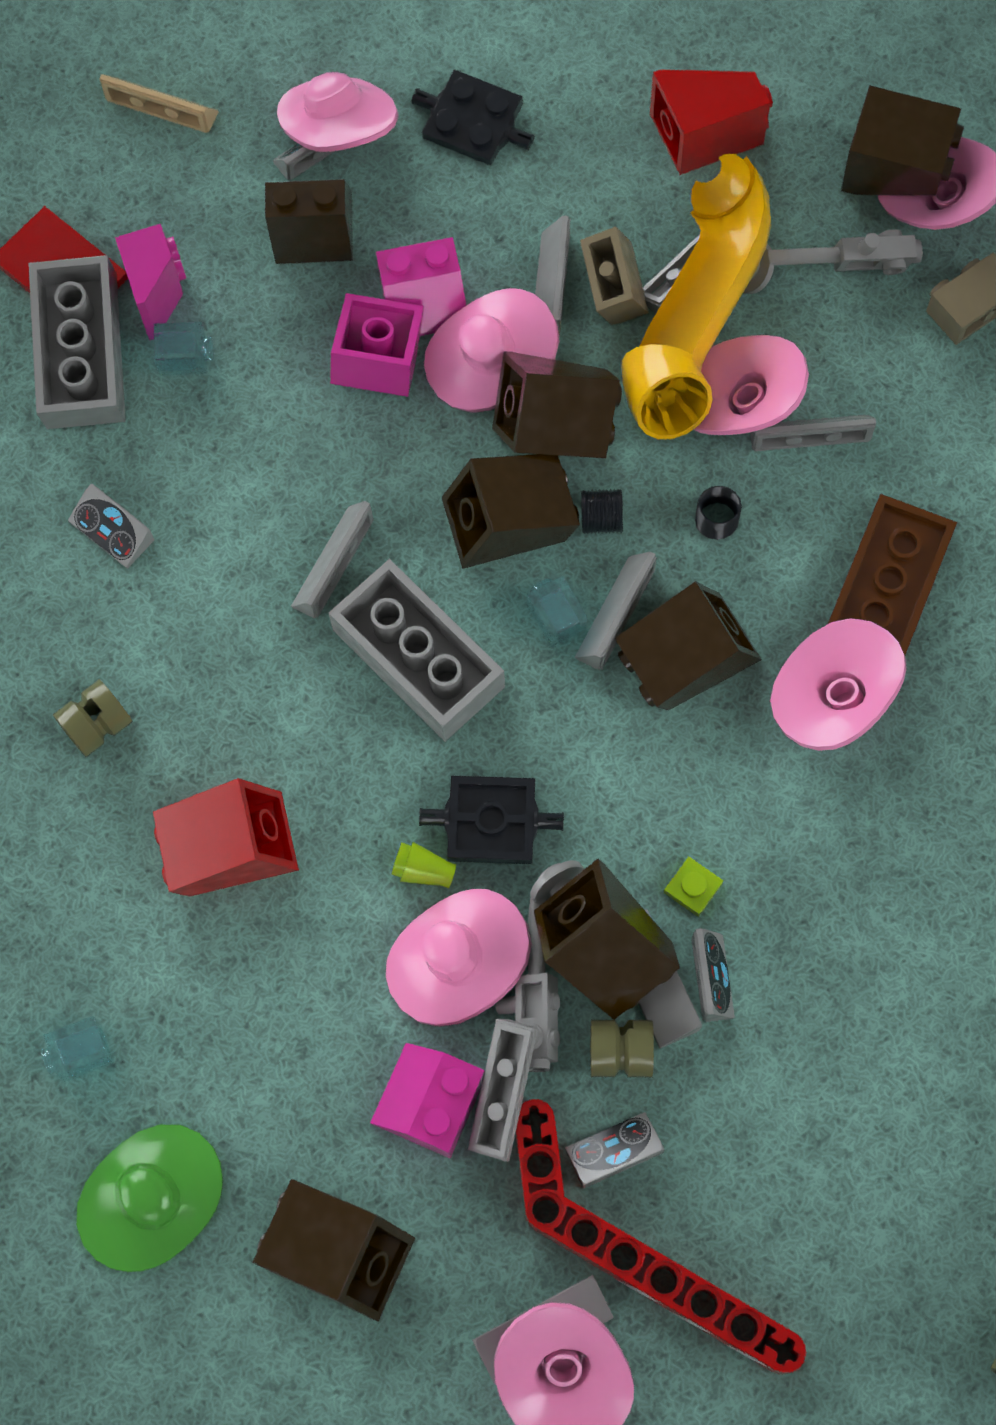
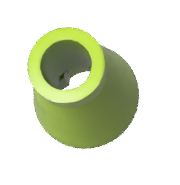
[391,842,457,888]

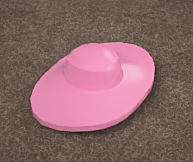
[277,72,399,152]
[878,137,996,230]
[424,288,560,413]
[693,335,809,435]
[770,618,907,751]
[386,889,532,1027]
[494,1302,634,1425]

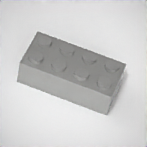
[28,255,126,429]
[328,559,505,742]

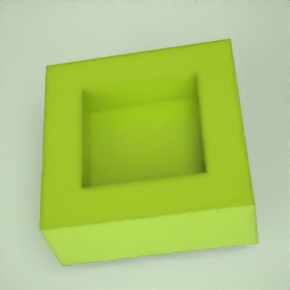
[664,856,724,917]

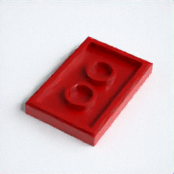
[0,206,128,293]

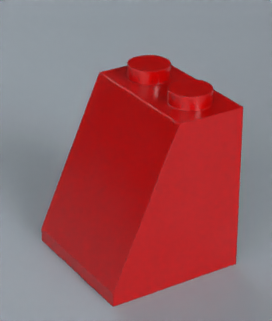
[650,69,773,175]
[153,778,299,897]

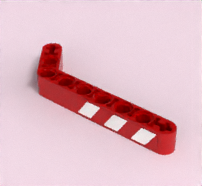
[516,1099,806,1374]

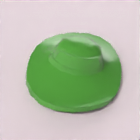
[76,1125,223,1272]

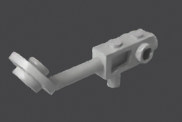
[743,229,923,294]
[495,860,584,1072]

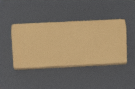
[99,74,218,133]

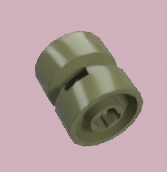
[53,679,133,757]
[590,1019,654,1078]

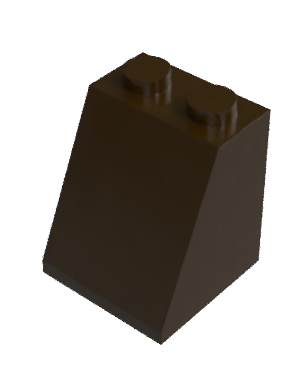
[841,85,964,196]
[265,179,353,264]
[492,351,622,458]
[441,454,580,569]
[615,581,762,711]
[534,859,680,1020]
[252,1179,416,1322]

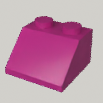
[115,223,187,341]
[376,237,466,336]
[330,293,424,397]
[370,1043,485,1159]

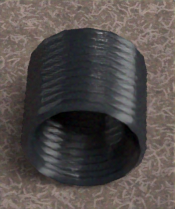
[695,485,742,540]
[581,489,623,534]

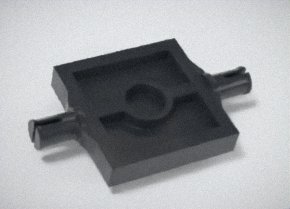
[411,69,535,166]
[419,776,564,864]

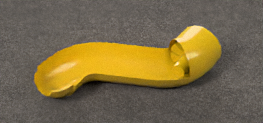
[622,154,771,439]

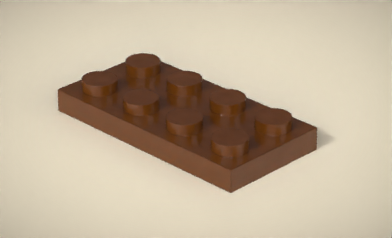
[827,493,957,655]

